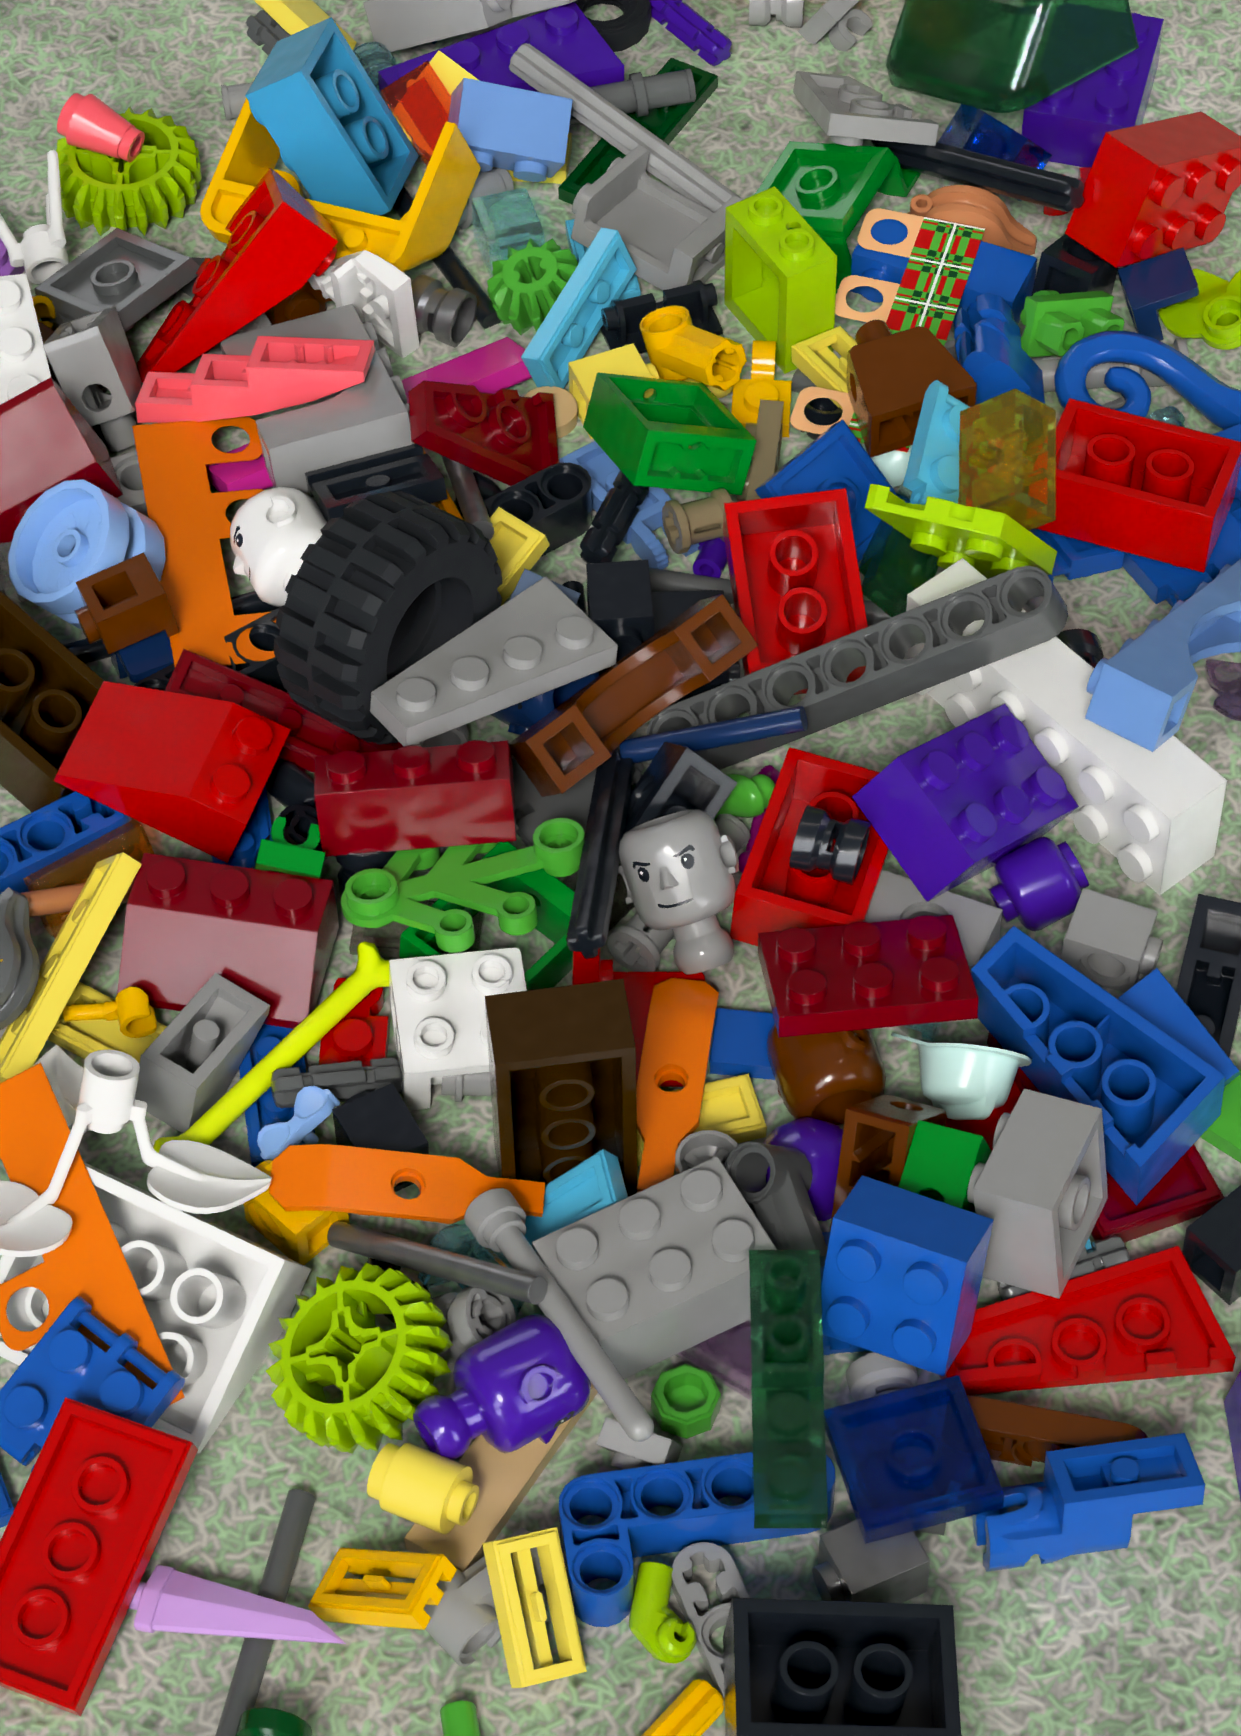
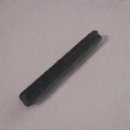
[871,140,1085,212]
[566,751,635,959]

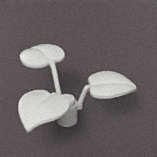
[0,1045,272,1257]

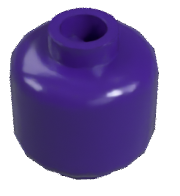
[988,837,1089,931]

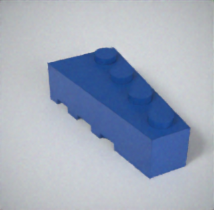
[971,926,1225,1206]

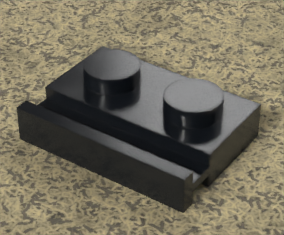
[305,443,448,522]

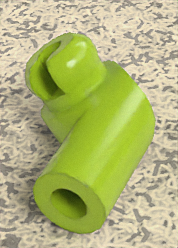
[629,1562,697,1664]

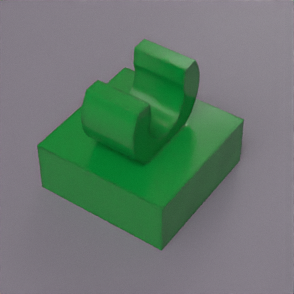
[255,816,325,879]

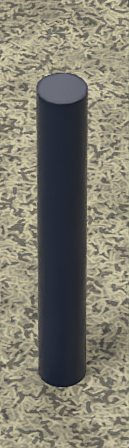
[620,706,808,764]

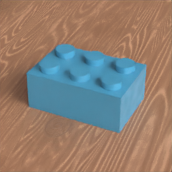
[245,17,419,216]

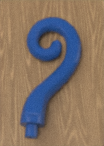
[1054,331,1241,430]

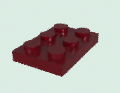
[758,915,978,1038]

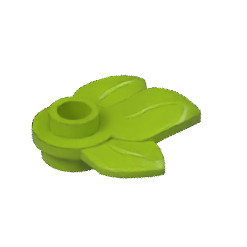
[1159,269,1241,350]

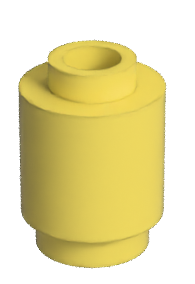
[367,1443,479,1534]

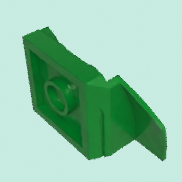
[754,141,921,294]

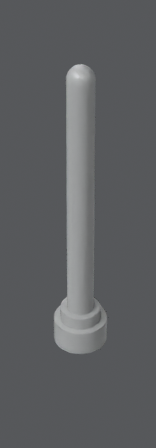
[464,1188,654,1442]

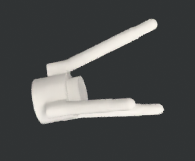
[0,150,69,284]

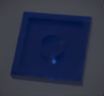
[823,1375,1004,1544]

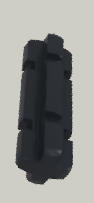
[580,470,649,564]

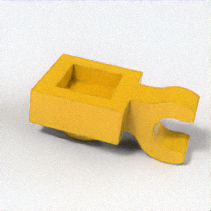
[732,340,792,438]

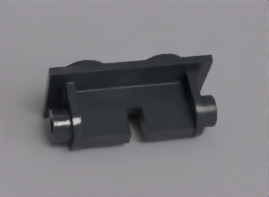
[600,280,723,354]

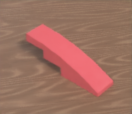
[135,336,375,423]

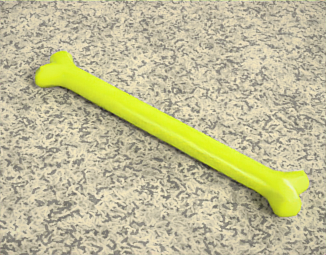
[153,941,389,1153]

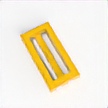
[308,1547,457,1630]

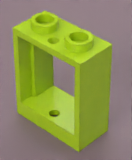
[724,186,837,374]

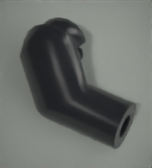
[266,759,316,809]

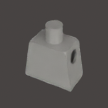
[43,306,143,452]

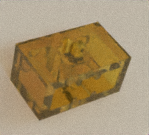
[958,388,1056,530]

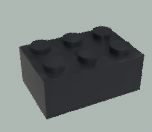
[723,1598,961,1736]

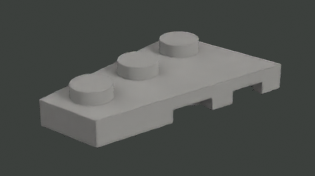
[793,71,939,146]

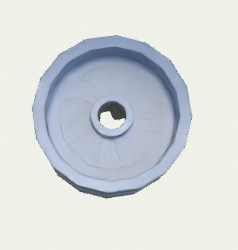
[8,479,166,631]

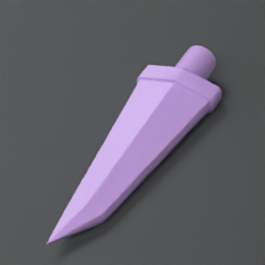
[129,1565,346,1644]

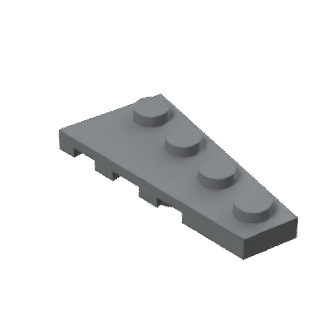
[370,576,618,747]

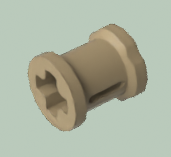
[662,488,733,554]

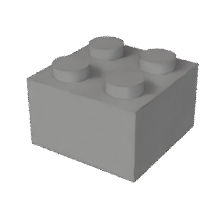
[967,1089,1108,1299]

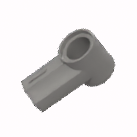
[424,1527,546,1667]

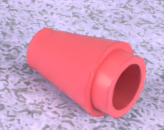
[57,93,145,163]

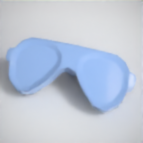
[257,1086,340,1161]

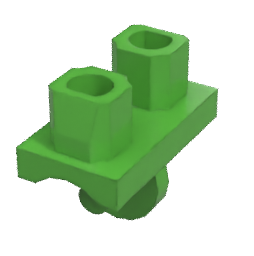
[1020,290,1125,357]

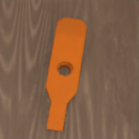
[636,978,719,1193]
[269,1144,545,1224]

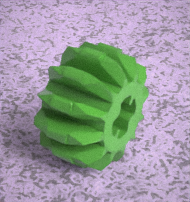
[487,238,578,336]

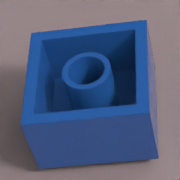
[813,1175,994,1376]

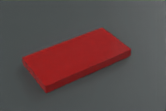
[0,1397,198,1717]

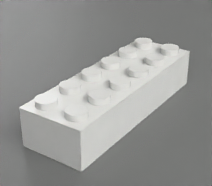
[904,558,1227,895]

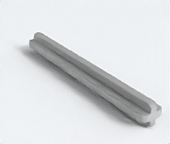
[509,43,740,213]

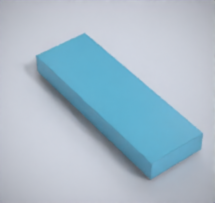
[521,227,637,389]

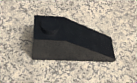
[1176,894,1241,1058]

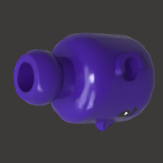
[413,1314,591,1460]

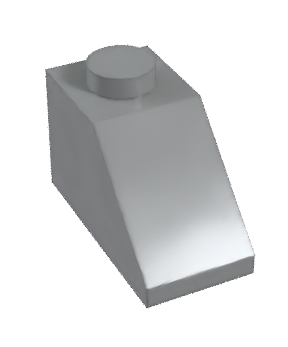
[135,973,270,1133]

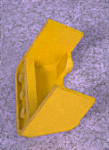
[200,98,481,273]

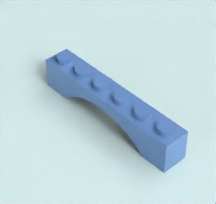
[1085,559,1241,752]

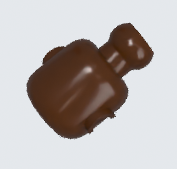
[767,1024,886,1125]

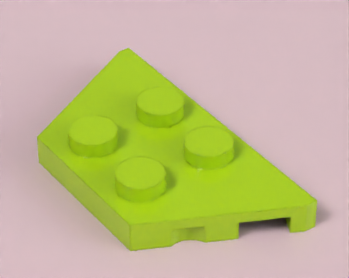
[865,484,1057,579]

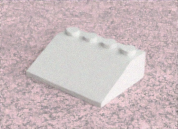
[0,1162,311,1453]

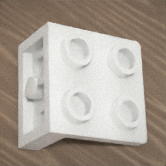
[389,947,527,1111]

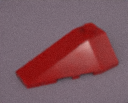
[137,168,339,383]

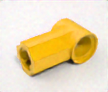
[639,305,747,391]

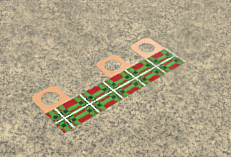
[790,208,985,453]

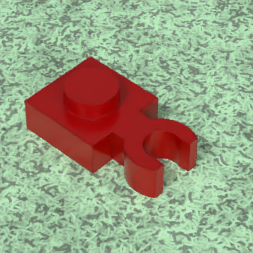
[319,978,390,1067]

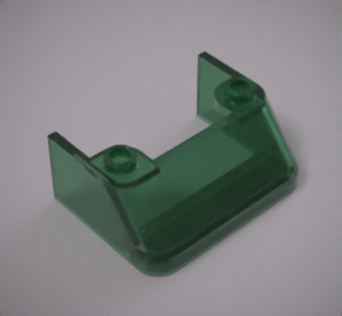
[885,0,1139,113]

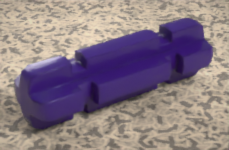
[649,0,732,66]

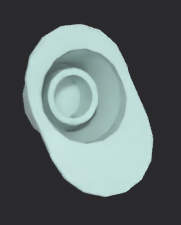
[891,1032,1032,1120]

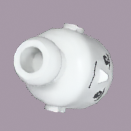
[230,487,327,607]

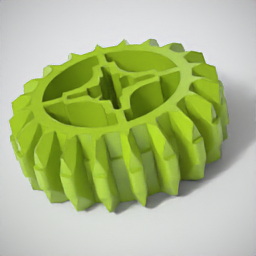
[56,106,202,236]
[266,1262,453,1454]

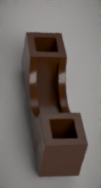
[509,594,758,797]

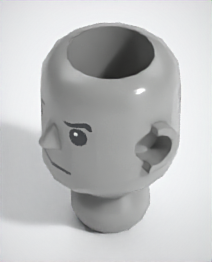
[618,809,739,975]

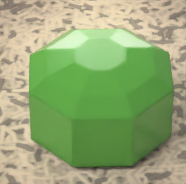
[651,1364,721,1439]

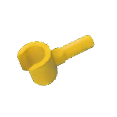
[63,987,157,1038]

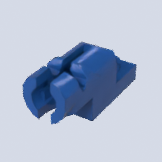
[954,293,1047,447]
[972,1433,1205,1572]

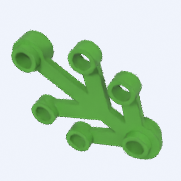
[341,818,585,953]

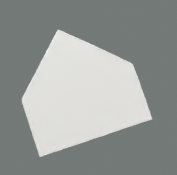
[308,250,420,358]

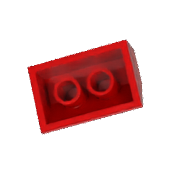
[730,747,889,946]

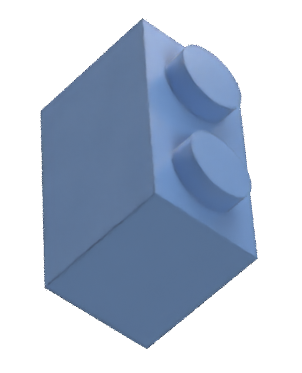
[448,78,573,182]

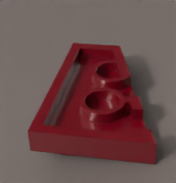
[408,380,559,486]

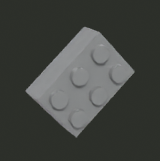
[532,1156,787,1379]

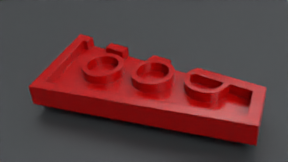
[939,1245,1236,1397]

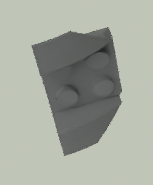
[34,228,211,393]

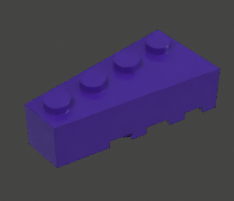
[378,2,624,149]

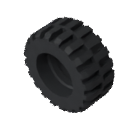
[274,491,503,745]

